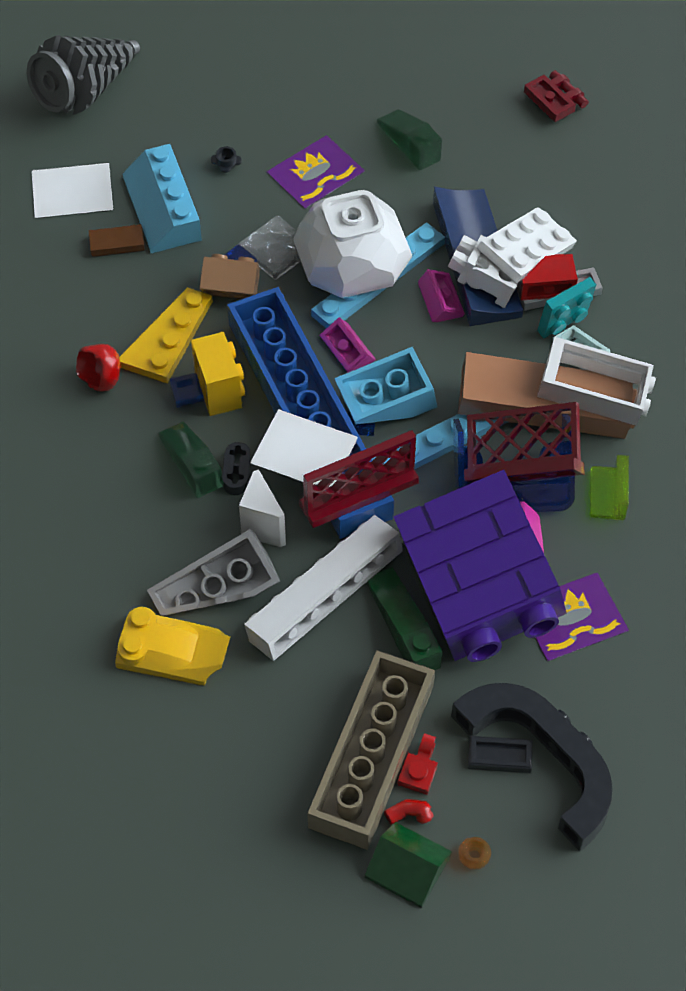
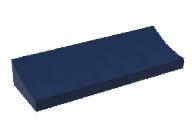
[433,186,523,326]

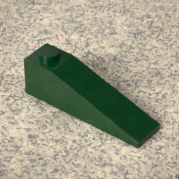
[366,567,442,670]

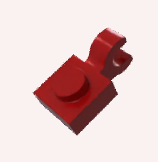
[398,733,438,795]

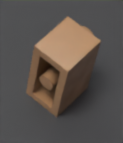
[200,254,260,299]

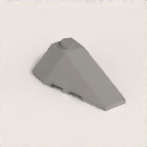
[147,529,280,616]

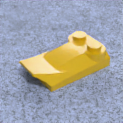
[115,607,230,686]

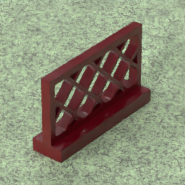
[464,402,585,484]
[300,430,419,528]

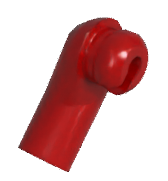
[384,799,433,825]

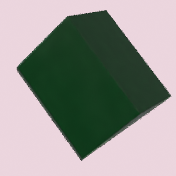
[364,822,452,908]

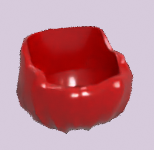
[76,343,121,391]

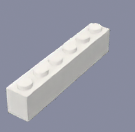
[244,515,403,661]

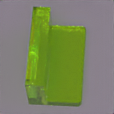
[590,455,629,520]

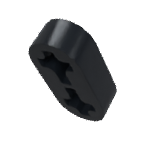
[222,442,251,495]

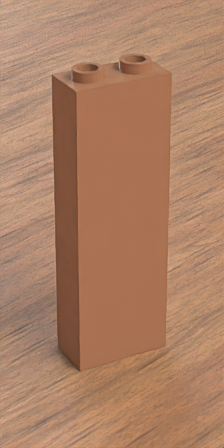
[458,352,637,439]

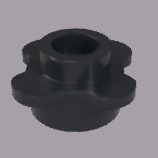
[211,146,242,173]

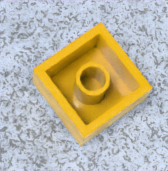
[191,332,245,416]

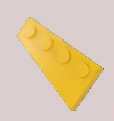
[119,287,213,384]

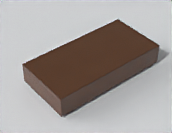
[88,224,145,257]

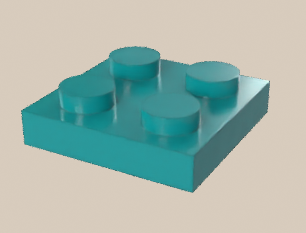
[537,277,597,339]

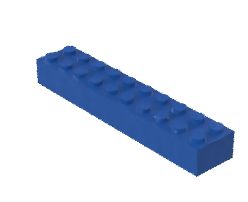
[227,287,394,539]

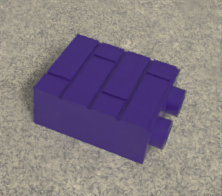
[393,470,567,662]

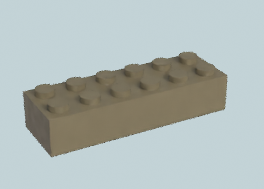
[307,650,435,850]

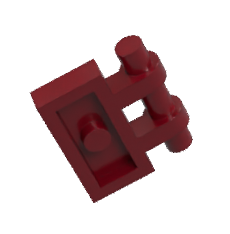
[524,70,589,122]

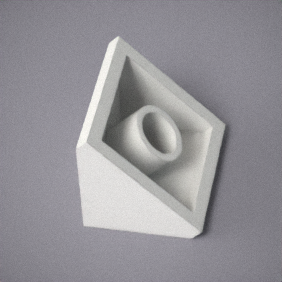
[239,469,286,547]

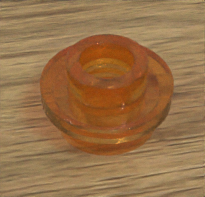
[458,837,491,869]

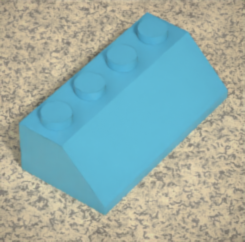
[122,144,202,254]

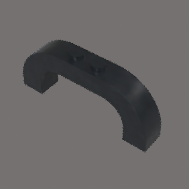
[451,683,613,851]

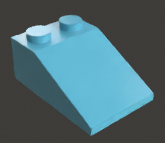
[334,347,437,424]

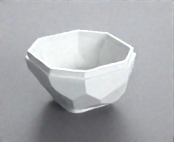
[293,190,412,298]

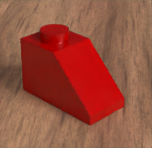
[520,254,578,301]

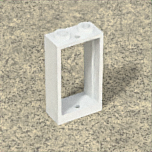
[537,337,656,426]

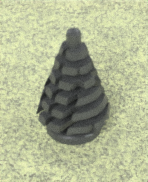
[26,35,140,115]

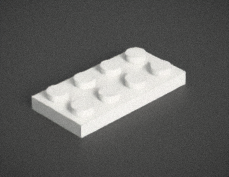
[477,207,577,283]

